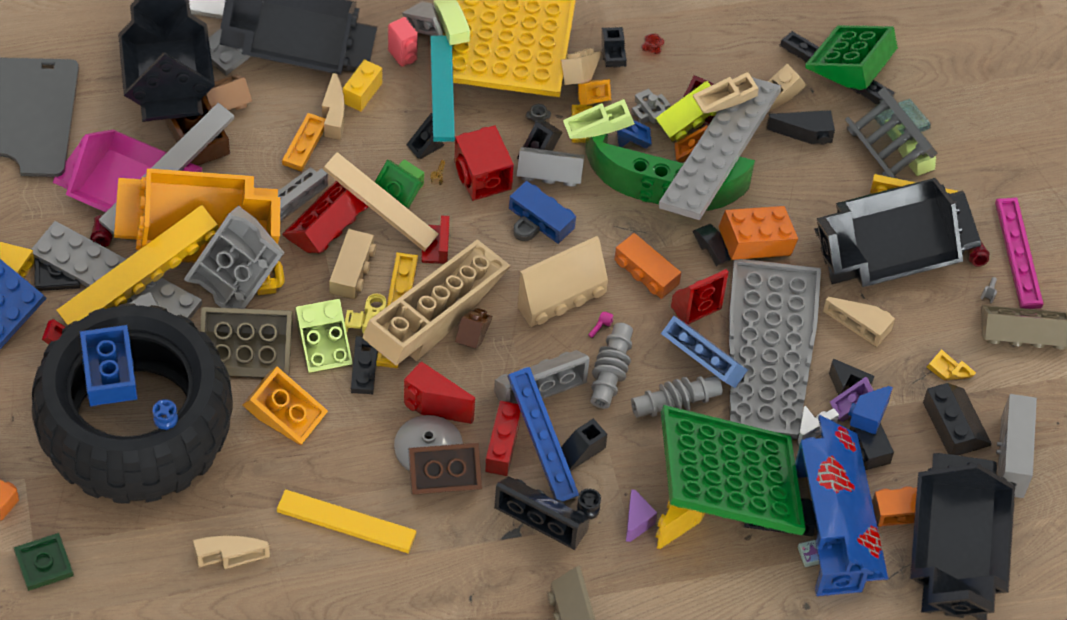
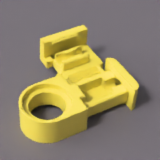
[345,293,386,334]

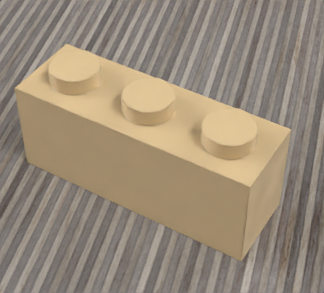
[329,229,377,300]

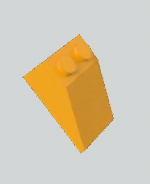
[242,367,328,445]

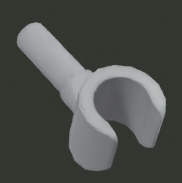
[981,277,997,303]

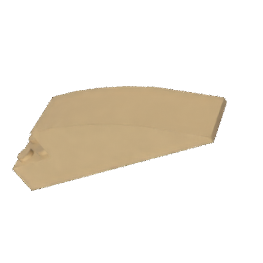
[362,239,511,365]

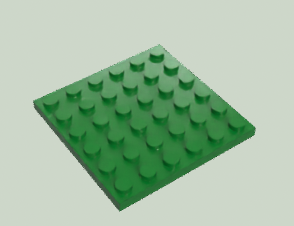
[660,405,806,536]

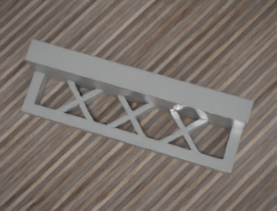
[278,167,328,222]

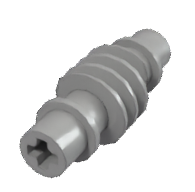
[590,323,633,409]
[631,376,723,418]

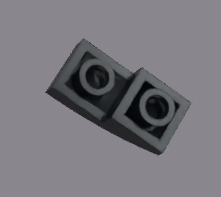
[692,224,732,266]

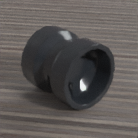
[577,488,601,519]

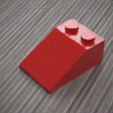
[671,269,729,324]
[404,361,475,424]

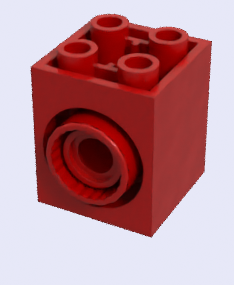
[454,125,514,201]

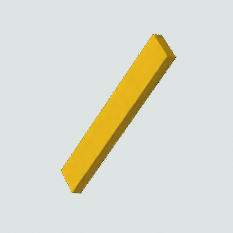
[376,252,418,369]
[277,489,416,554]

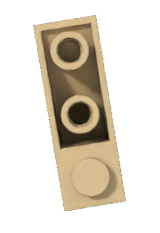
[561,48,601,85]
[767,63,807,114]

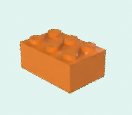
[718,206,798,260]

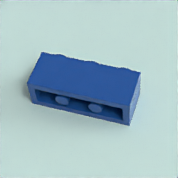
[509,181,576,244]

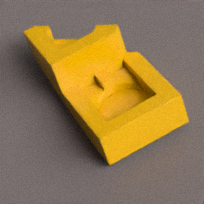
[926,349,976,380]

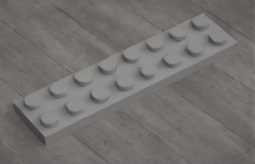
[31,221,202,319]

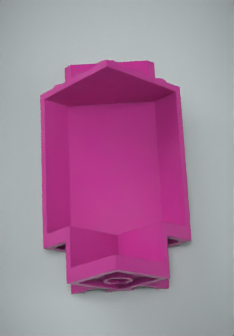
[53,129,203,212]

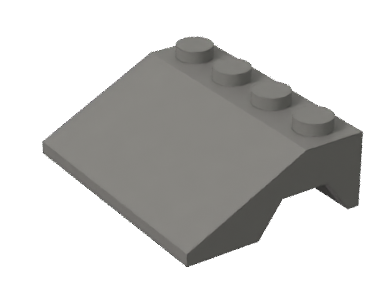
[184,206,285,309]

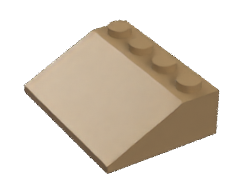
[518,236,608,327]

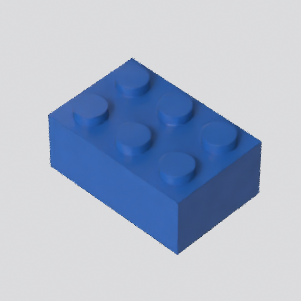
[80,325,138,406]

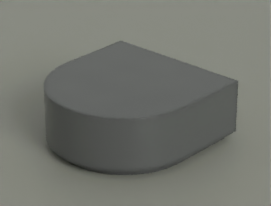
[513,216,540,241]

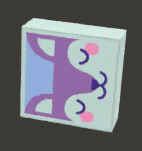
[798,540,819,567]

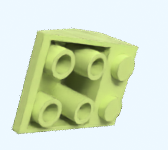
[294,299,353,373]

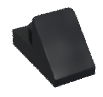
[406,113,444,159]
[829,358,875,395]

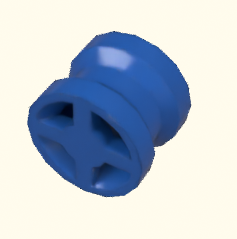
[153,400,178,429]

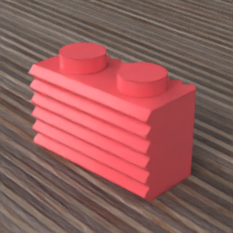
[388,17,418,67]

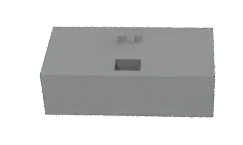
[996,394,1037,498]

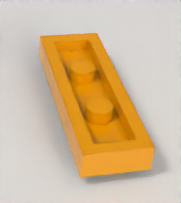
[282,113,326,172]

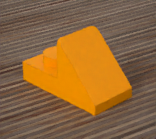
[578,79,611,105]

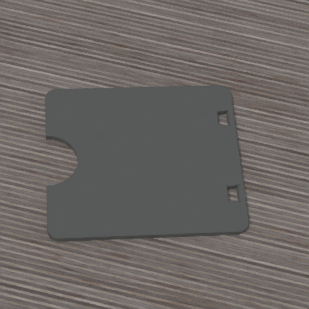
[0,58,79,177]

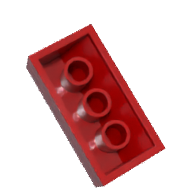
[282,181,368,253]

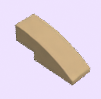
[693,72,759,114]
[322,73,345,140]
[193,536,270,569]

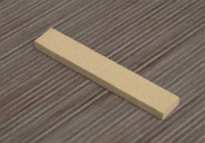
[323,152,438,251]

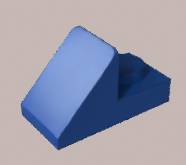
[617,120,652,148]

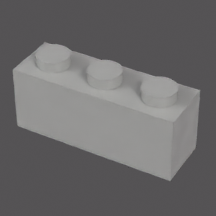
[517,147,585,186]

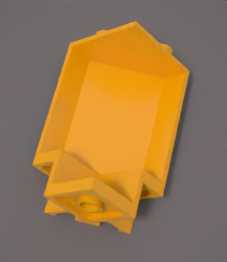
[114,168,280,263]

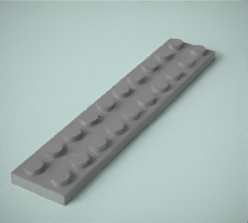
[659,78,781,220]

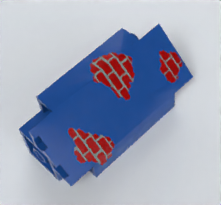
[795,414,889,596]

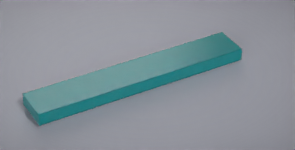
[430,36,455,142]

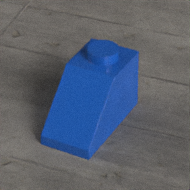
[848,386,893,435]

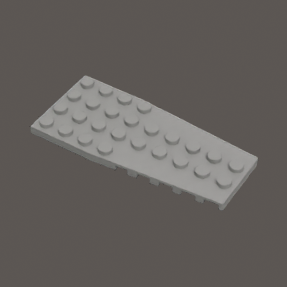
[729,259,821,439]

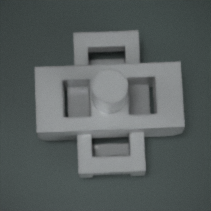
[632,88,670,124]

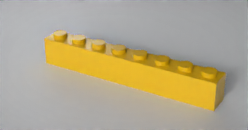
[57,205,219,325]

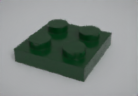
[13,533,74,591]

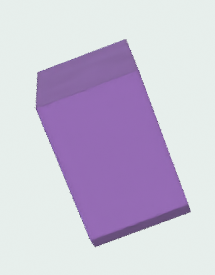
[626,490,657,542]

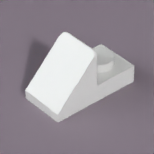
[797,406,839,446]

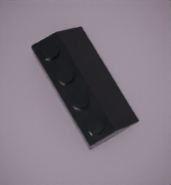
[494,476,590,550]

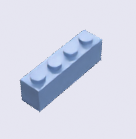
[661,316,748,388]

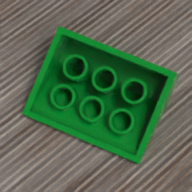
[805,25,898,90]

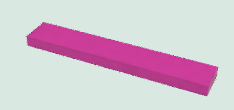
[995,198,1043,309]

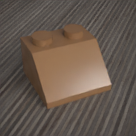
[205,74,252,110]

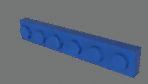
[507,367,579,502]

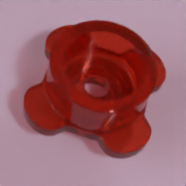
[641,34,664,54]

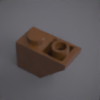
[455,308,493,349]

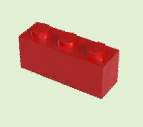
[485,400,522,476]

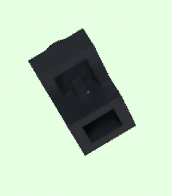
[602,27,627,67]

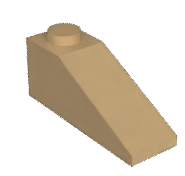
[823,297,895,347]

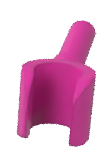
[588,312,613,338]

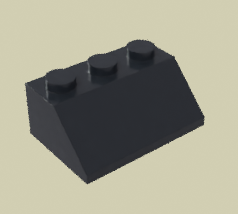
[923,383,992,455]

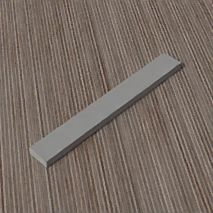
[99,103,234,234]

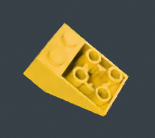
[655,501,705,549]

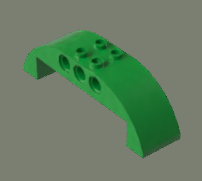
[585,133,755,211]

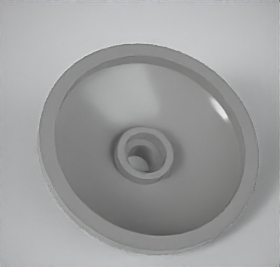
[394,415,463,472]

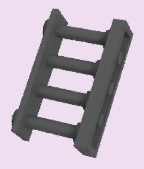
[845,87,938,179]

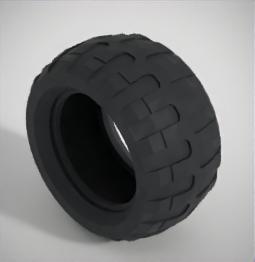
[31,304,233,504]

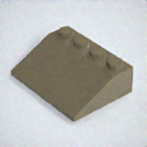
[200,307,293,377]

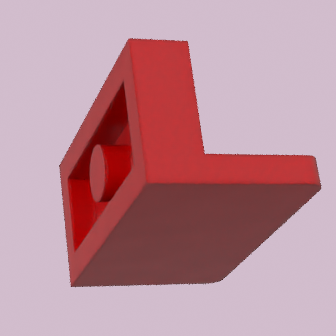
[421,215,450,264]

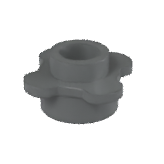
[526,104,551,123]

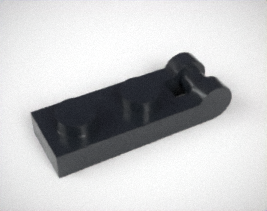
[351,336,378,395]

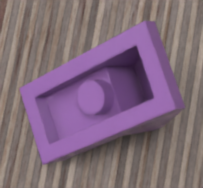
[830,377,874,422]

